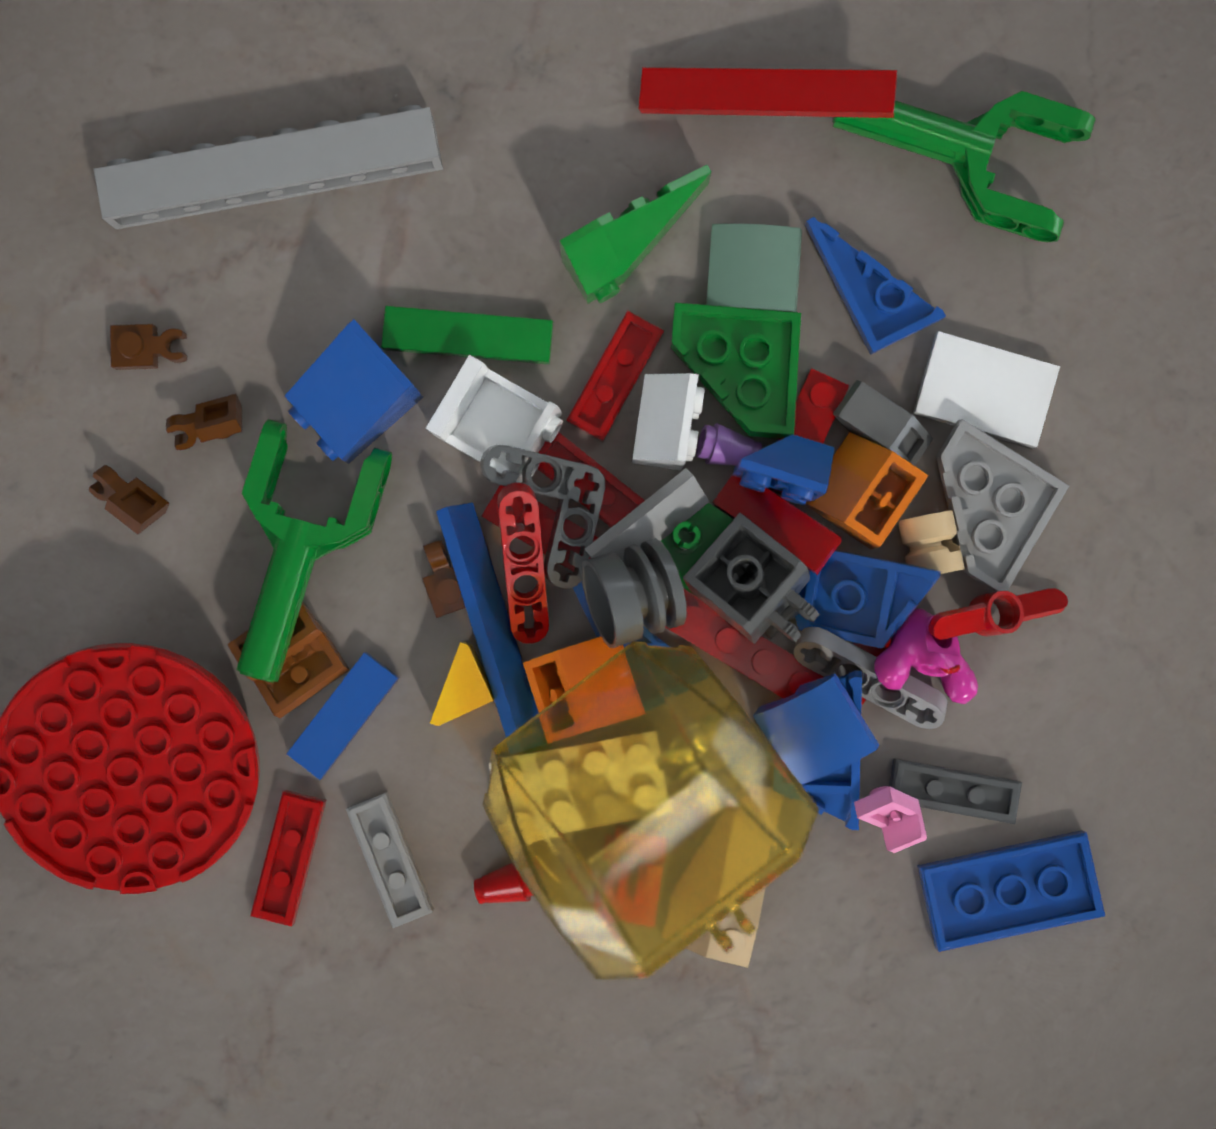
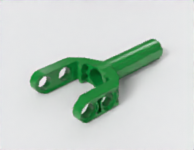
[832,91,1096,243]
[236,419,393,683]

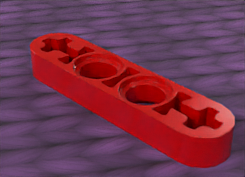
[497,482,549,644]

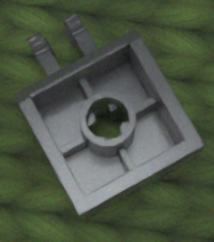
[683,513,820,644]

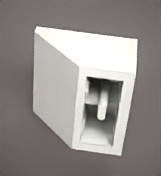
[632,373,705,471]

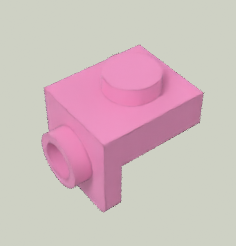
[854,786,927,853]

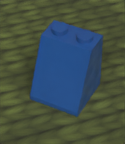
[285,319,423,464]

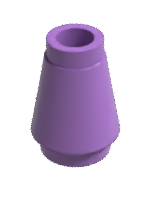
[696,423,762,466]

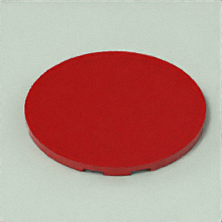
[0,643,260,894]

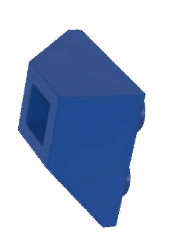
[732,435,835,505]

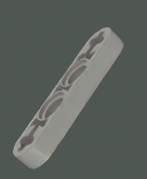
[794,627,948,729]

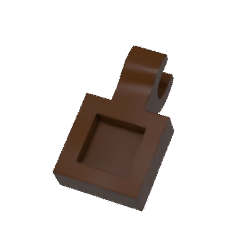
[166,394,242,450]
[89,465,169,535]
[422,540,466,618]

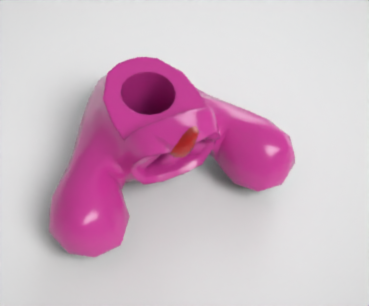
[874,608,978,704]

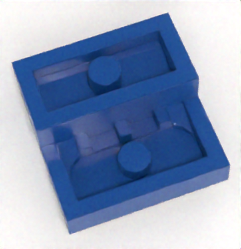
[753,673,879,786]

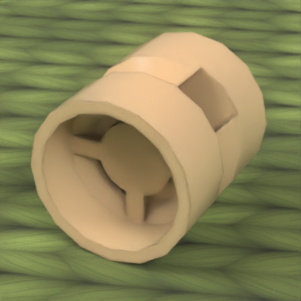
[898,510,965,574]

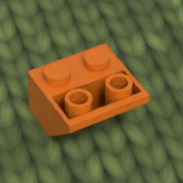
[806,432,929,550]
[523,637,646,745]

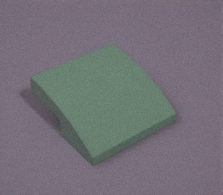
[706,224,802,312]

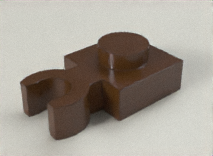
[110,324,187,370]

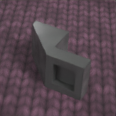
[833,380,933,466]

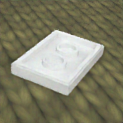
[912,331,1060,449]

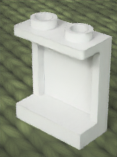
[426,355,563,483]

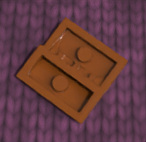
[227,602,350,718]

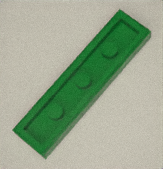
[381,306,553,365]

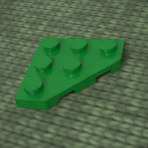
[671,303,801,439]

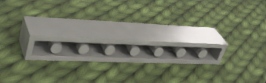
[94,105,443,230]

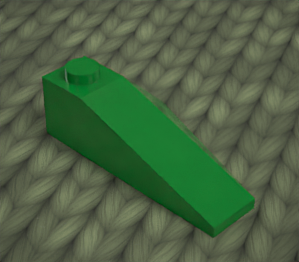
[559,165,712,304]

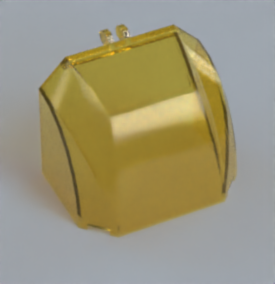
[483,641,819,980]

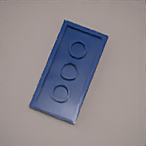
[917,830,1105,952]

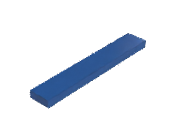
[436,502,548,757]

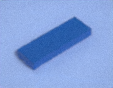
[287,652,400,780]

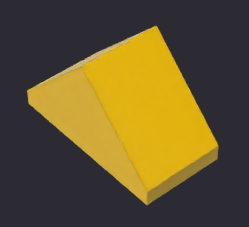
[430,642,494,726]

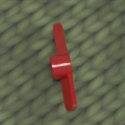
[929,588,1068,640]

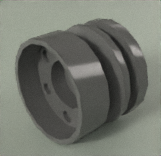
[581,538,687,648]

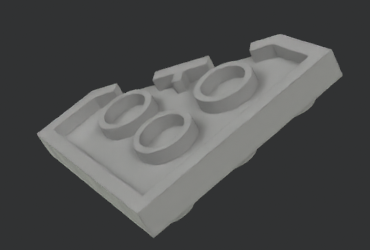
[936,419,1069,592]

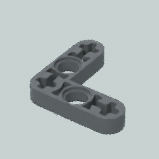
[480,445,605,589]

